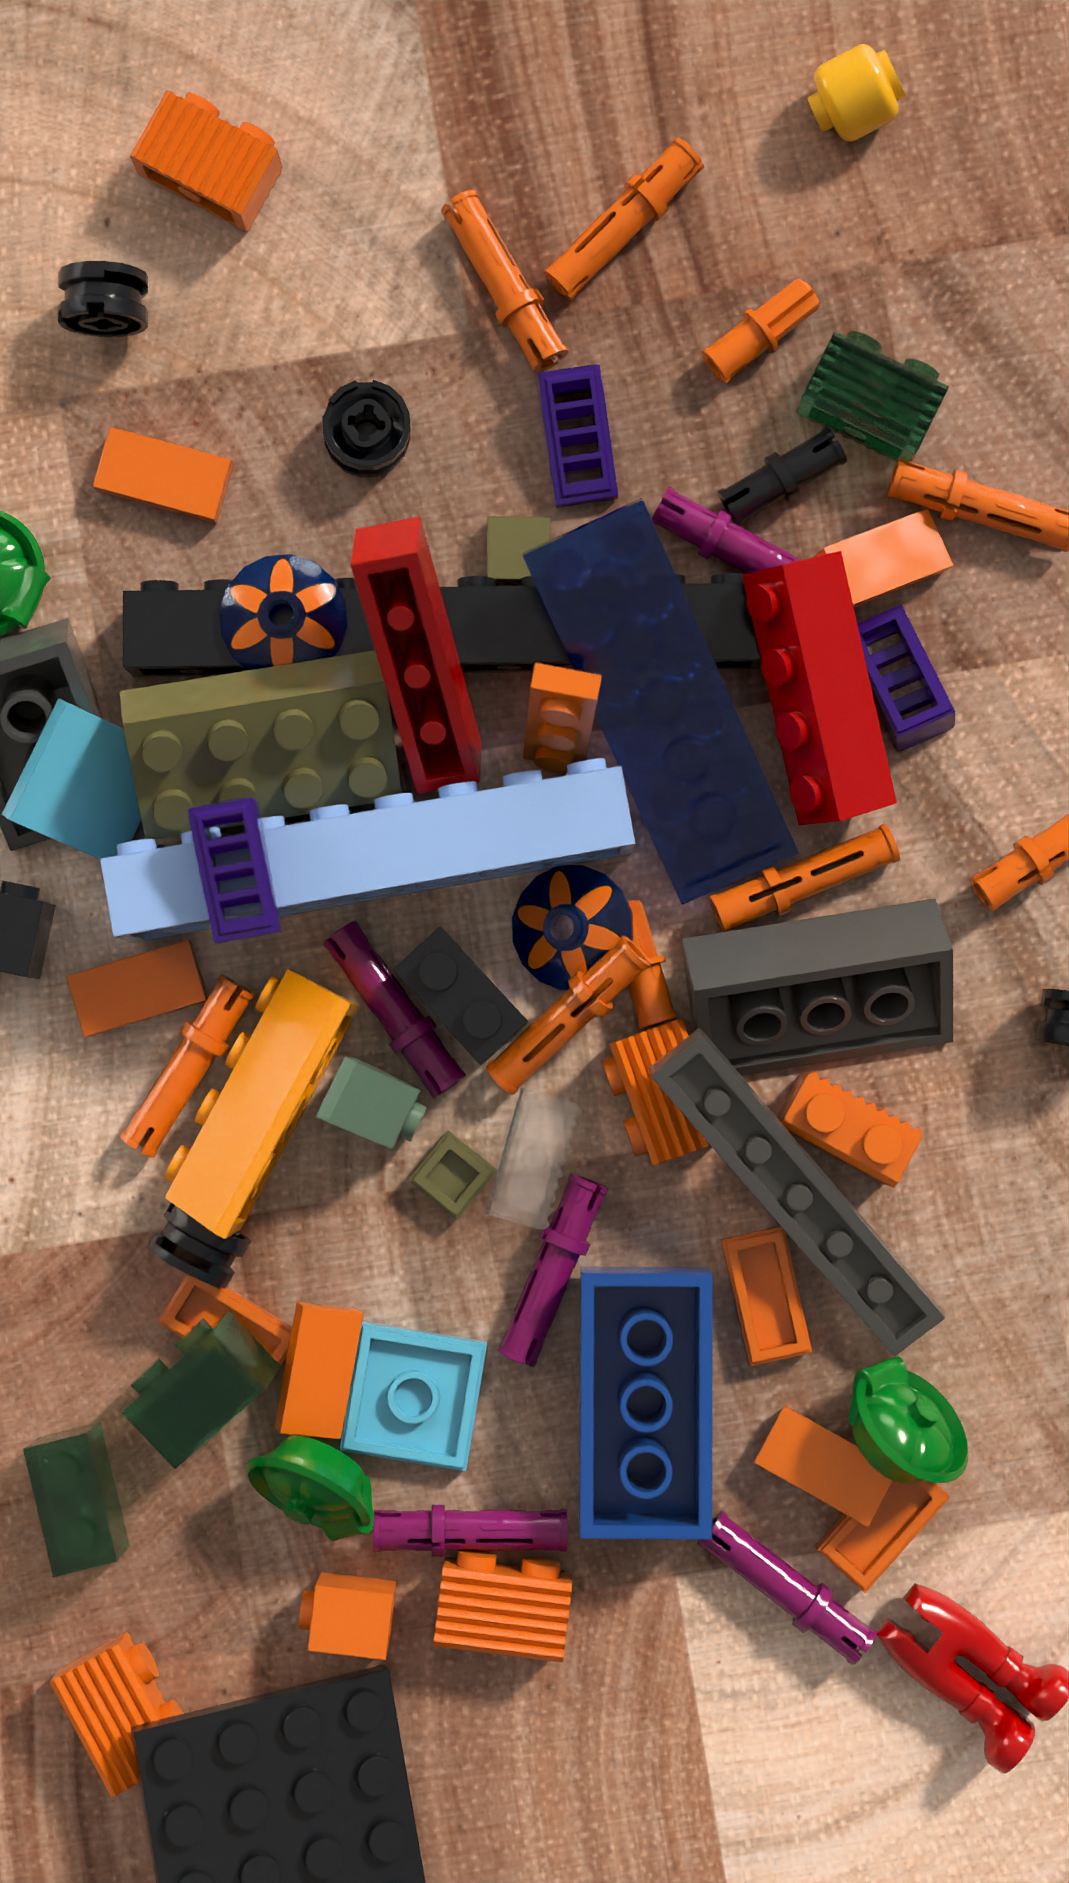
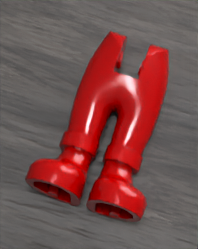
[876,1583,1069,1774]

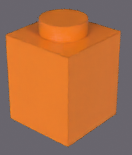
[299,1572,397,1660]

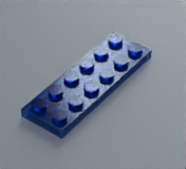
[522,498,799,905]

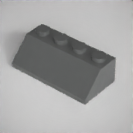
[682,898,953,1076]

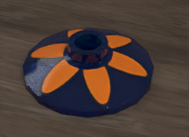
[219,554,348,671]
[512,865,633,990]

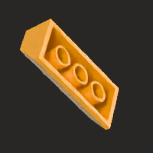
[164,969,360,1239]

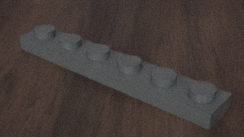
[649,1028,945,1357]

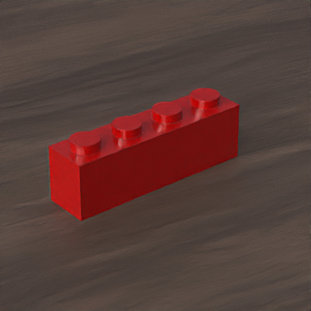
[350,516,482,794]
[742,551,897,826]

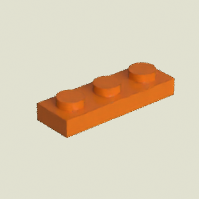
[523,663,602,773]

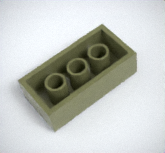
[120,650,402,839]

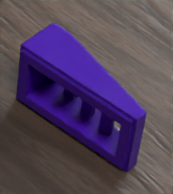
[537,364,618,508]
[857,604,955,752]
[187,797,282,944]

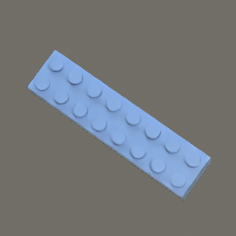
[100,758,635,943]

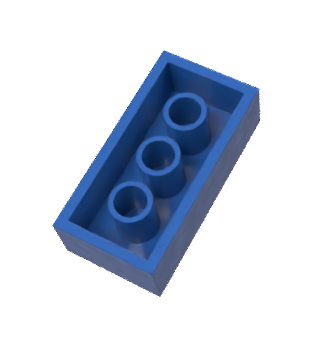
[579,1267,713,1539]

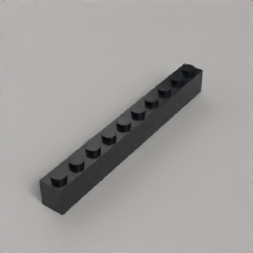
[123,573,761,677]

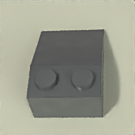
[0,618,103,851]

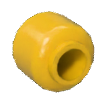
[807,44,906,142]

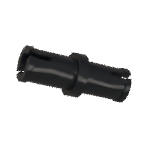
[717,427,847,526]

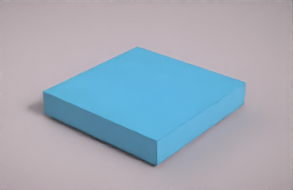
[2,698,141,859]
[340,1321,487,1472]

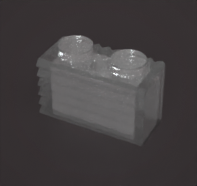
[486,1087,581,1230]

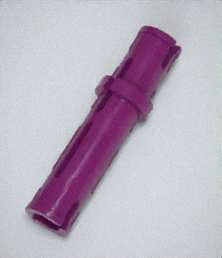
[650,487,801,573]
[323,921,467,1099]
[497,1173,608,1367]
[373,1505,568,1557]
[697,1511,877,1665]

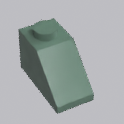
[316,1057,427,1149]

